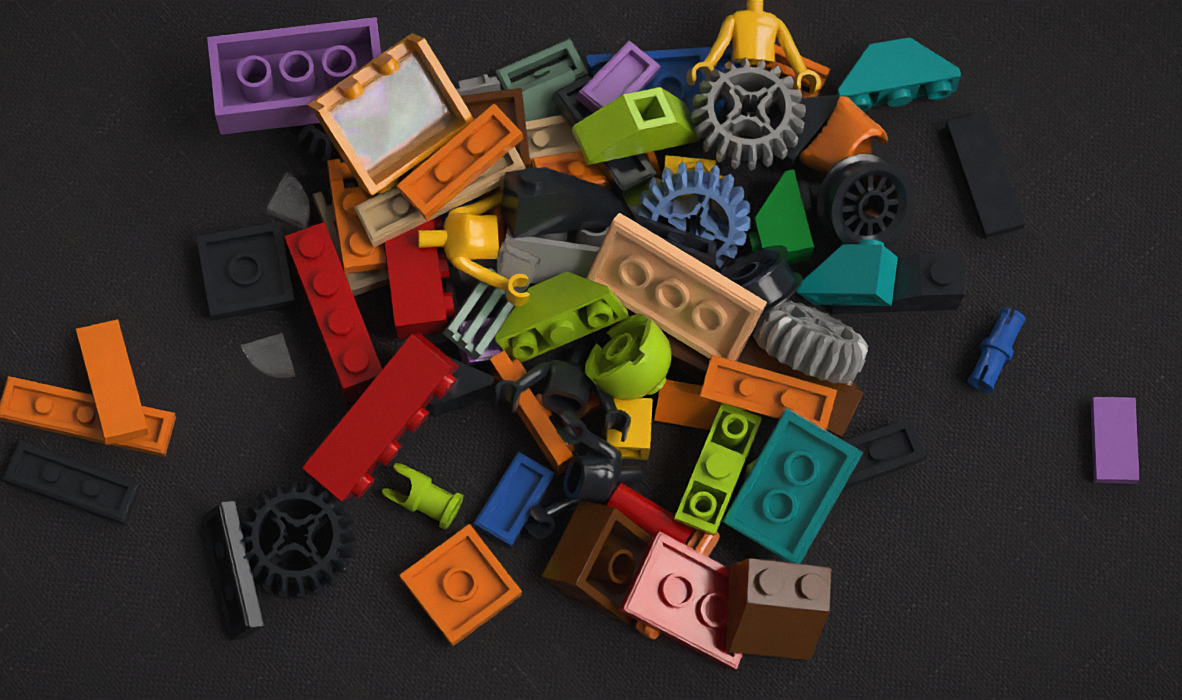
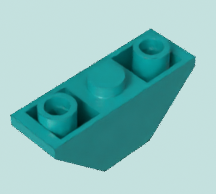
[837,38,961,112]

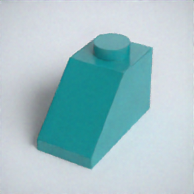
[797,239,898,306]

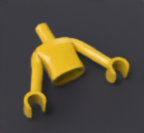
[686,0,821,95]
[418,184,530,306]

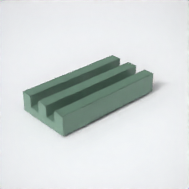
[496,39,588,90]
[442,268,521,360]

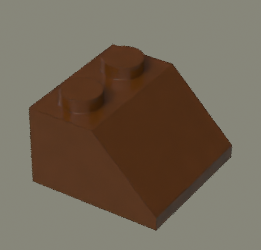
[541,501,652,625]
[726,558,831,661]

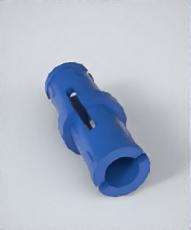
[968,307,1026,393]

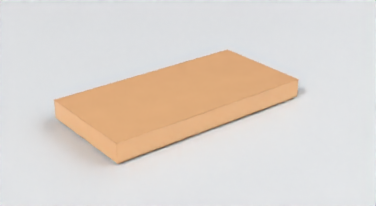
[586,213,767,361]

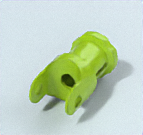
[382,463,464,530]

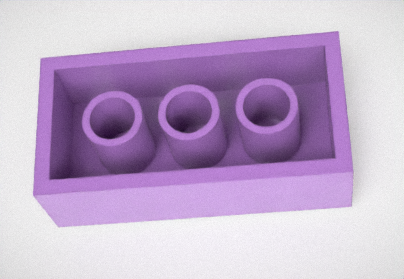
[207,17,389,135]

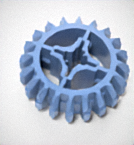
[636,161,751,268]

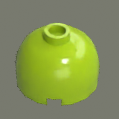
[585,314,672,400]

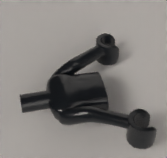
[492,344,631,442]
[525,410,643,540]

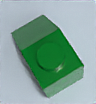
[747,169,814,265]

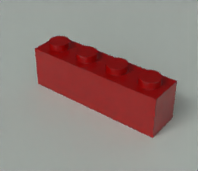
[378,169,455,339]
[284,222,382,403]
[302,333,459,501]

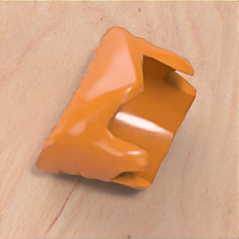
[799,96,888,175]

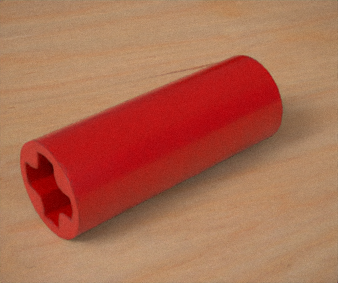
[607,483,695,545]

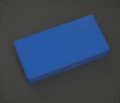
[474,452,555,548]

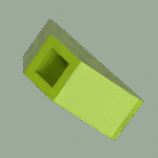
[572,87,700,165]
[495,271,629,363]
[674,403,762,536]

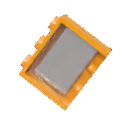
[307,33,474,195]

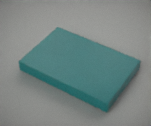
[722,408,864,564]

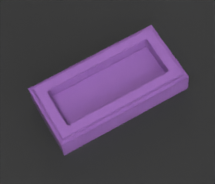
[576,41,661,113]
[1090,397,1139,484]

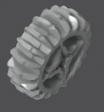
[691,57,806,171]
[753,300,868,384]

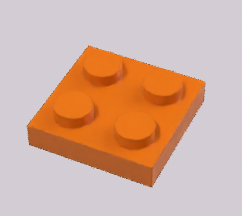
[399,524,522,647]

